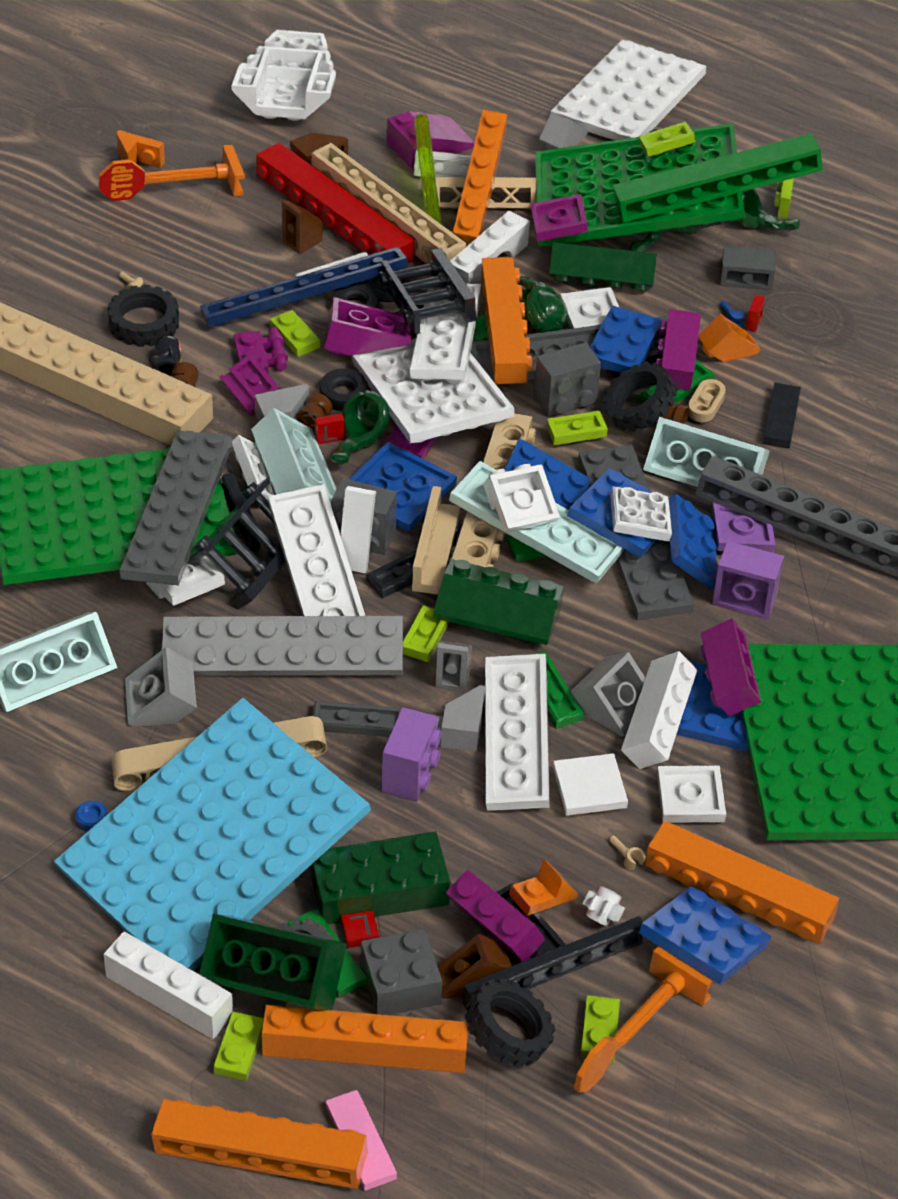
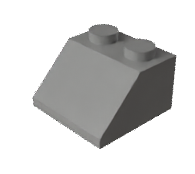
[125,647,197,727]
[571,652,645,737]

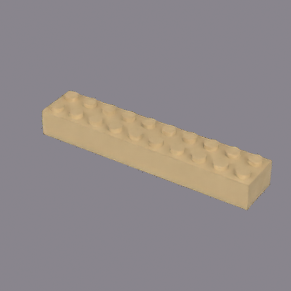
[0,302,213,446]

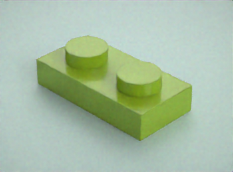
[638,121,695,157]
[774,178,794,219]
[270,310,320,357]
[546,411,608,445]
[403,605,450,662]
[581,995,620,1062]
[213,1012,264,1082]

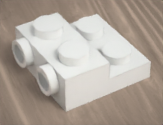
[483,464,560,533]
[146,556,225,606]

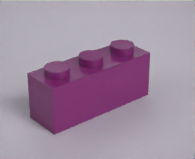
[656,309,701,391]
[700,618,761,716]
[446,869,546,962]

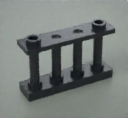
[378,248,477,335]
[190,478,286,610]

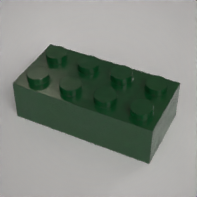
[310,831,451,925]
[199,914,347,1010]

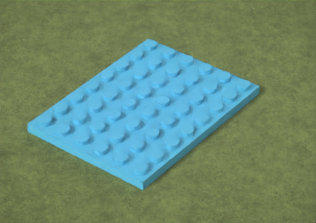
[54,698,371,971]

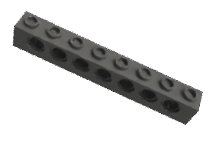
[695,456,898,577]

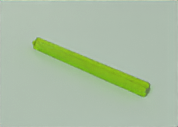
[414,114,442,225]

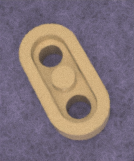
[688,379,726,423]

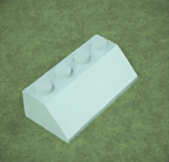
[251,408,337,504]
[643,417,770,487]
[0,612,117,712]

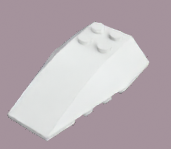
[232,30,336,121]

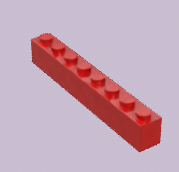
[256,142,415,263]

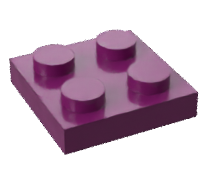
[530,194,589,241]

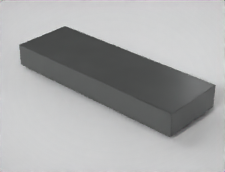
[313,701,402,737]

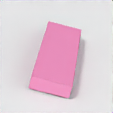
[325,1090,397,1191]

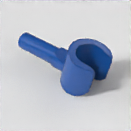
[720,301,744,327]

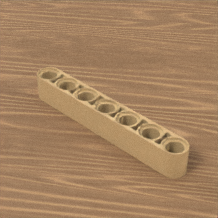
[111,716,327,791]

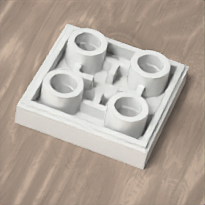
[610,487,672,541]
[553,753,628,816]

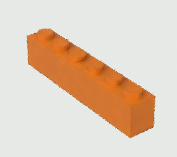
[453,110,508,247]
[481,257,533,384]
[645,821,840,944]
[262,1005,469,1073]
[152,1099,368,1189]

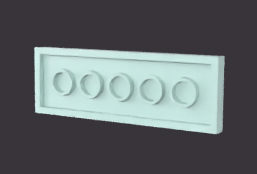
[449,461,625,584]

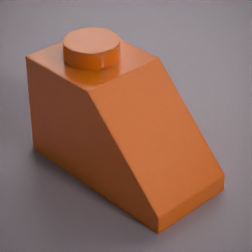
[698,314,761,362]

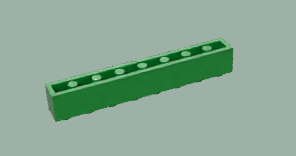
[613,133,823,223]

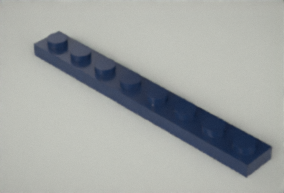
[200,247,408,327]

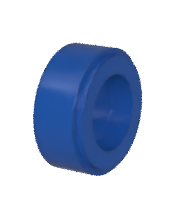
[76,801,108,832]

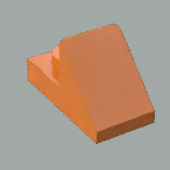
[116,130,165,168]
[509,859,578,916]

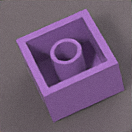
[712,541,784,620]
[382,707,442,802]

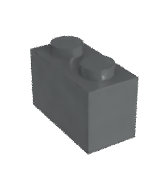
[720,246,775,290]

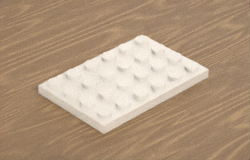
[551,40,706,140]
[352,338,514,444]

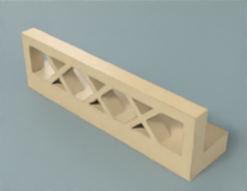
[434,177,536,209]
[412,486,460,594]

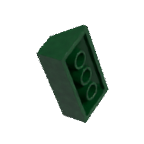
[549,242,657,291]
[433,559,565,645]

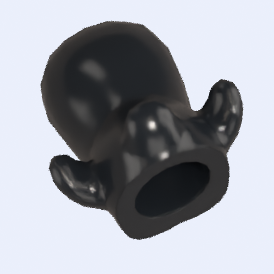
[149,335,182,376]

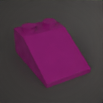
[387,111,475,169]
[324,297,411,355]

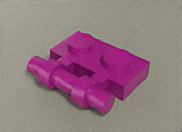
[234,327,288,374]

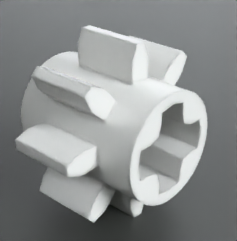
[582,886,625,926]

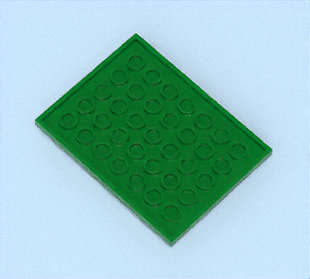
[536,123,745,247]
[0,447,238,585]
[740,644,898,840]

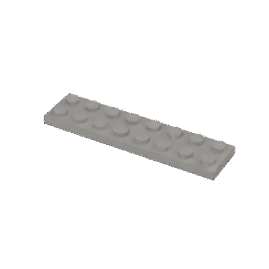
[162,616,403,676]

